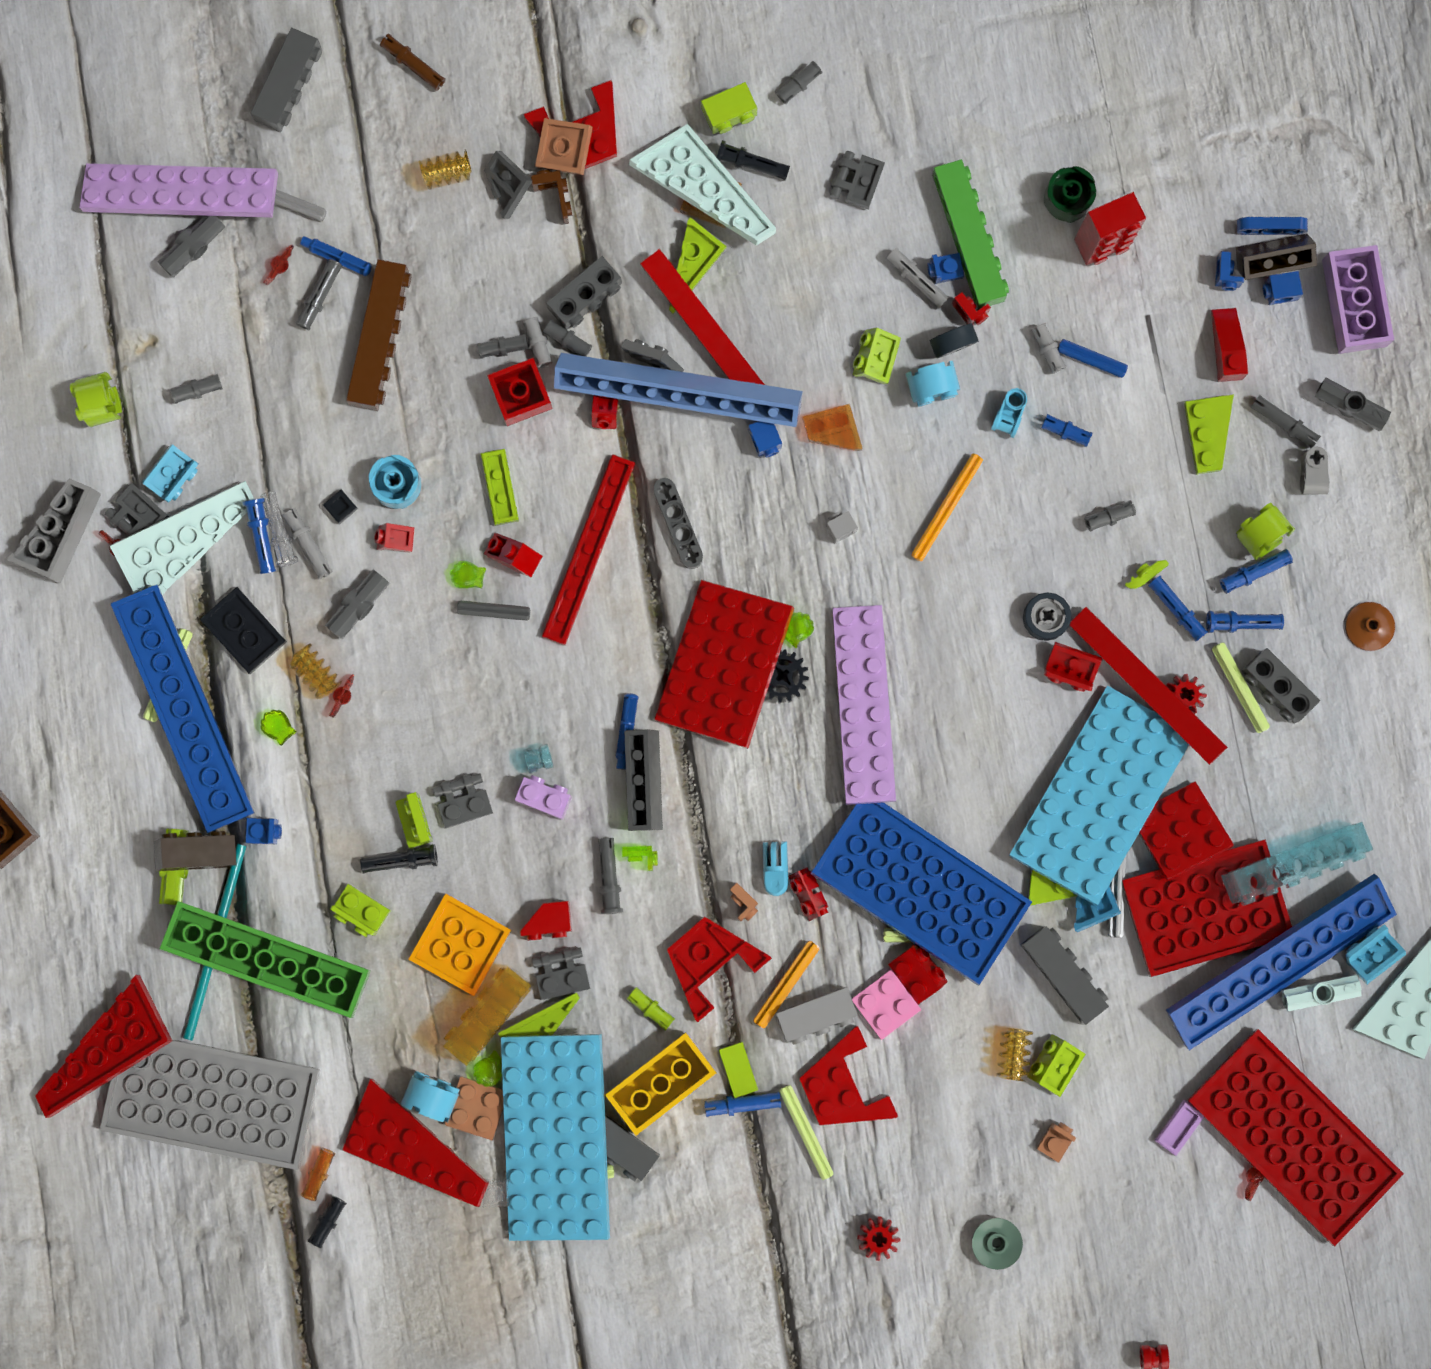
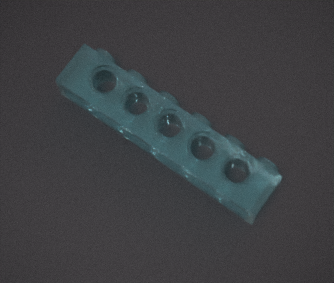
[1221,822,1373,906]

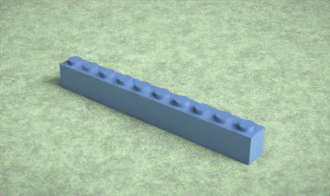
[554,353,803,427]

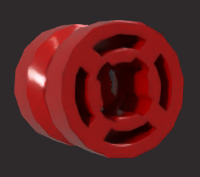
[1140,1344,1170,1369]

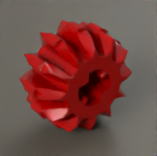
[1166,674,1207,714]
[857,1216,901,1261]

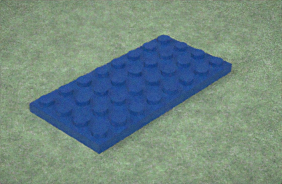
[810,803,1032,986]

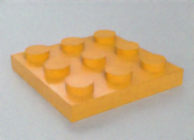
[408,893,511,996]

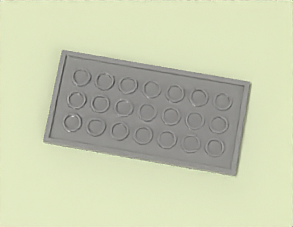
[100,1040,320,1170]

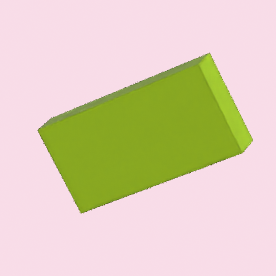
[719,1042,758,1098]

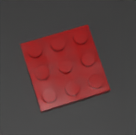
[1139,781,1234,882]

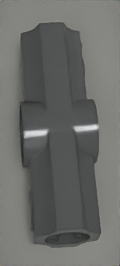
[157,216,225,278]
[1315,377,1391,432]
[325,569,390,639]

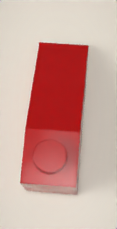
[1211,308,1248,382]

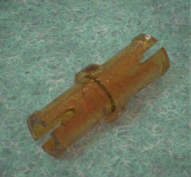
[301,1148,336,1201]

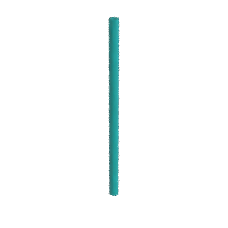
[183,844,247,1041]

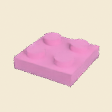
[852,969,921,1040]

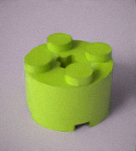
[70,372,122,427]
[1236,502,1295,560]

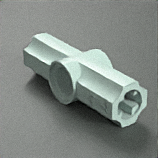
[1281,975,1362,1012]

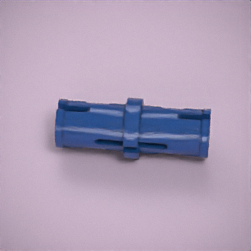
[1041,414,1093,447]

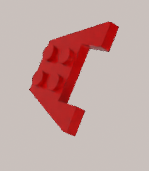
[524,80,617,169]
[667,917,772,1023]
[799,1026,898,1125]

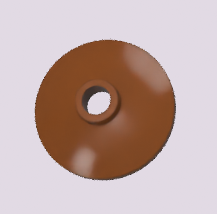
[1345,602,1395,651]

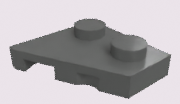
[484,151,532,219]
[621,339,684,372]

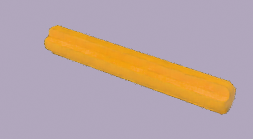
[753,941,819,1028]

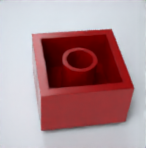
[487,358,553,426]

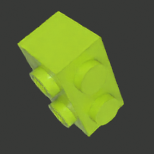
[701,82,757,134]

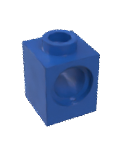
[1262,271,1303,305]
[748,421,782,458]

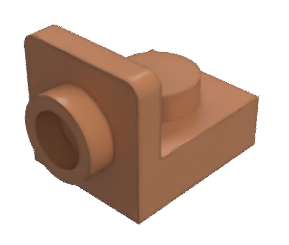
[730,883,758,921]
[1036,1122,1076,1163]

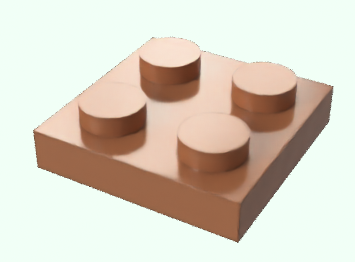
[535,118,593,175]
[445,1076,504,1140]

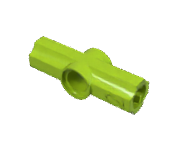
[159,829,189,905]

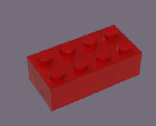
[1074,192,1146,265]

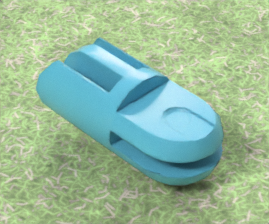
[763,841,788,896]

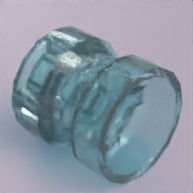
[523,744,554,774]

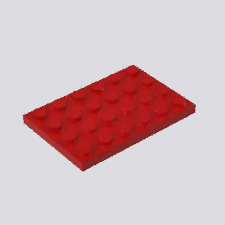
[654,580,795,749]
[1122,839,1292,977]

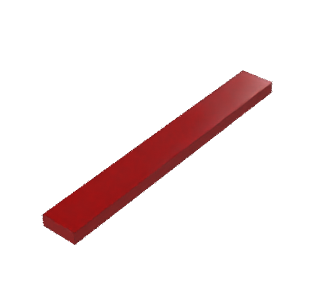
[640,249,765,385]
[542,454,635,646]
[1070,607,1228,765]

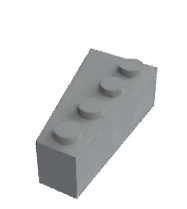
[7,478,101,583]

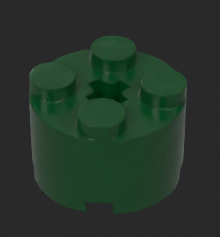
[1044,166,1097,223]

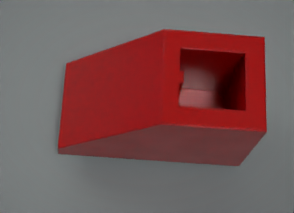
[483,533,543,577]
[520,901,572,941]

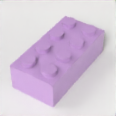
[1322,245,1394,354]

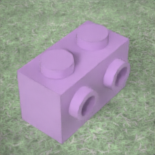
[515,775,572,820]

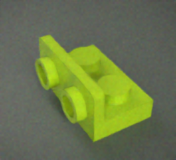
[852,327,901,385]
[395,792,433,848]
[330,884,391,937]
[1027,1034,1086,1097]

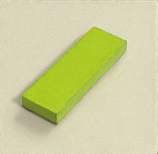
[481,449,519,526]

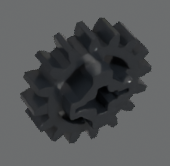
[767,649,809,704]

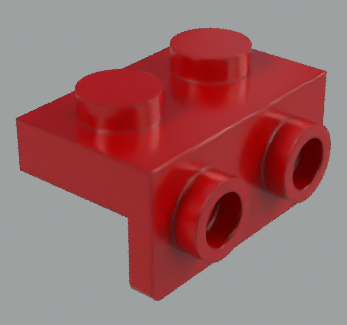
[1044,642,1102,692]
[888,944,948,1005]

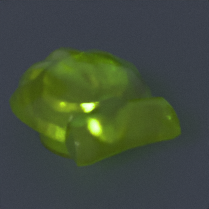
[450,561,486,589]
[784,612,814,648]
[260,710,297,746]
[473,1050,502,1087]

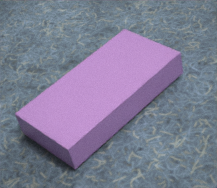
[1154,1100,1204,1156]

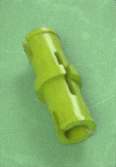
[627,987,675,1031]

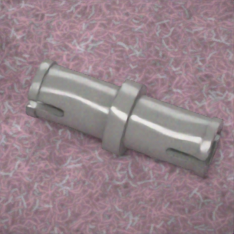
[523,317,553,368]
[1031,323,1066,374]

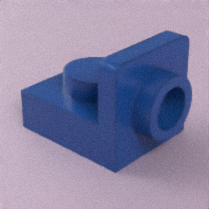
[1215,251,1244,291]
[927,253,964,284]
[246,818,282,845]

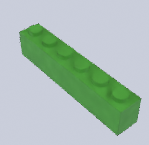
[932,159,1009,310]

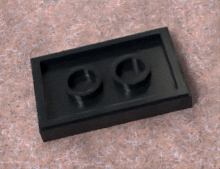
[200,587,287,675]

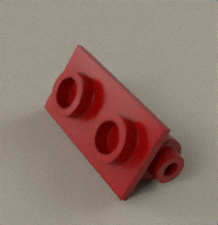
[788,867,829,921]

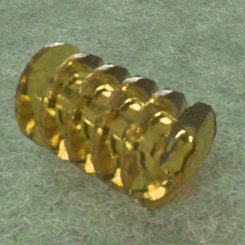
[419,149,472,190]
[289,643,342,699]
[996,1028,1033,1082]

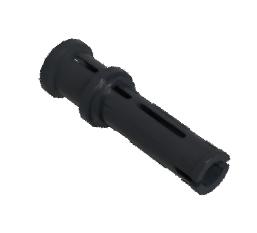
[716,140,790,181]
[360,844,438,874]

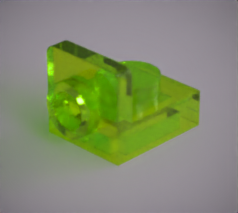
[622,846,658,871]

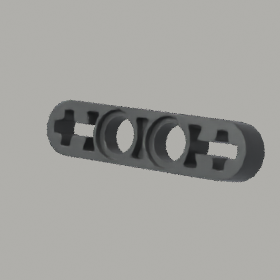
[654,478,703,569]

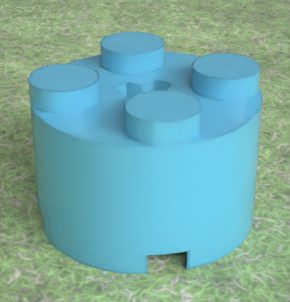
[905,361,960,407]
[369,455,421,509]
[401,1071,460,1122]

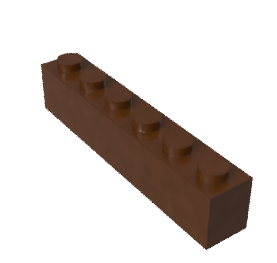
[346,259,412,411]

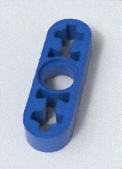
[1237,217,1308,235]

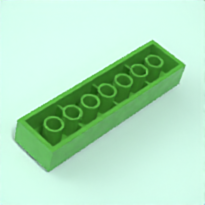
[160,901,371,1018]

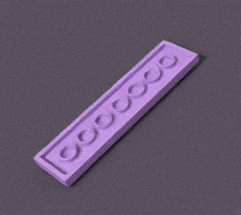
[79,163,278,218]
[832,605,896,805]

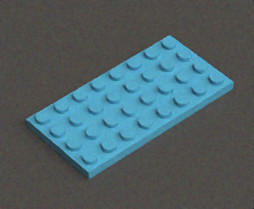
[1009,686,1189,906]
[501,1034,610,1241]

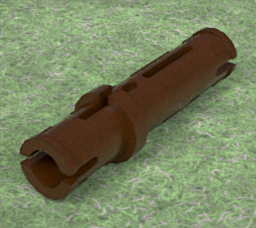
[380,33,446,91]

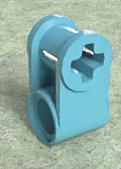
[991,388,1027,438]

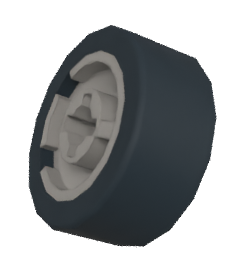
[929,323,979,358]
[1023,592,1072,641]

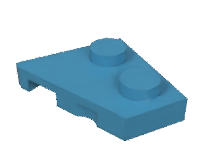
[1074,885,1121,933]

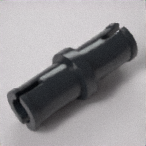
[307,1195,347,1249]

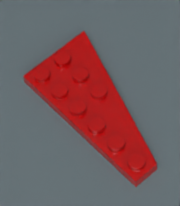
[35,975,173,1118]
[342,1079,489,1207]

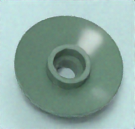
[972,1218,1023,1270]

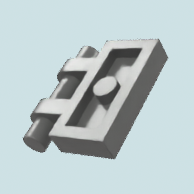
[830,151,885,210]
[105,483,169,537]
[433,773,493,829]
[532,947,591,1000]

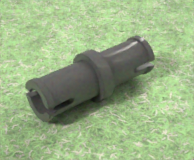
[776,61,823,104]
[543,320,592,357]
[478,334,529,359]
[170,374,223,404]
[1084,500,1136,532]

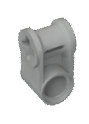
[1300,446,1330,495]

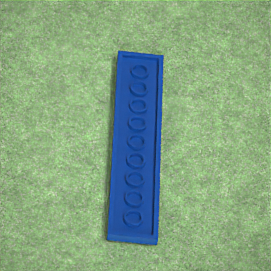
[111,585,255,833]
[1166,874,1397,1051]

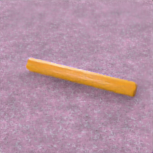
[911,453,983,561]

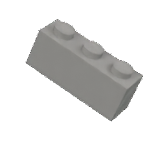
[776,987,858,1045]

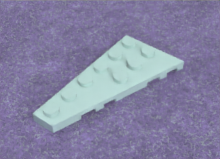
[629,124,776,246]
[110,481,255,595]
[1352,938,1431,1059]

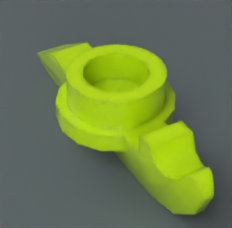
[1125,560,1169,589]

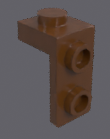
[531,170,573,224]

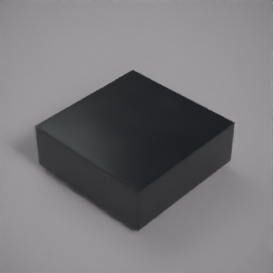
[323,489,358,525]

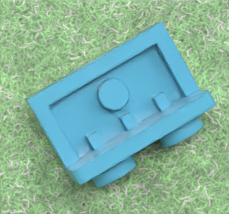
[141,444,199,503]
[1346,925,1406,985]

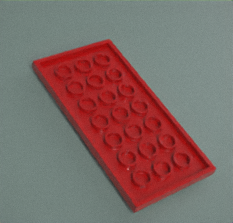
[1187,1029,1404,1247]

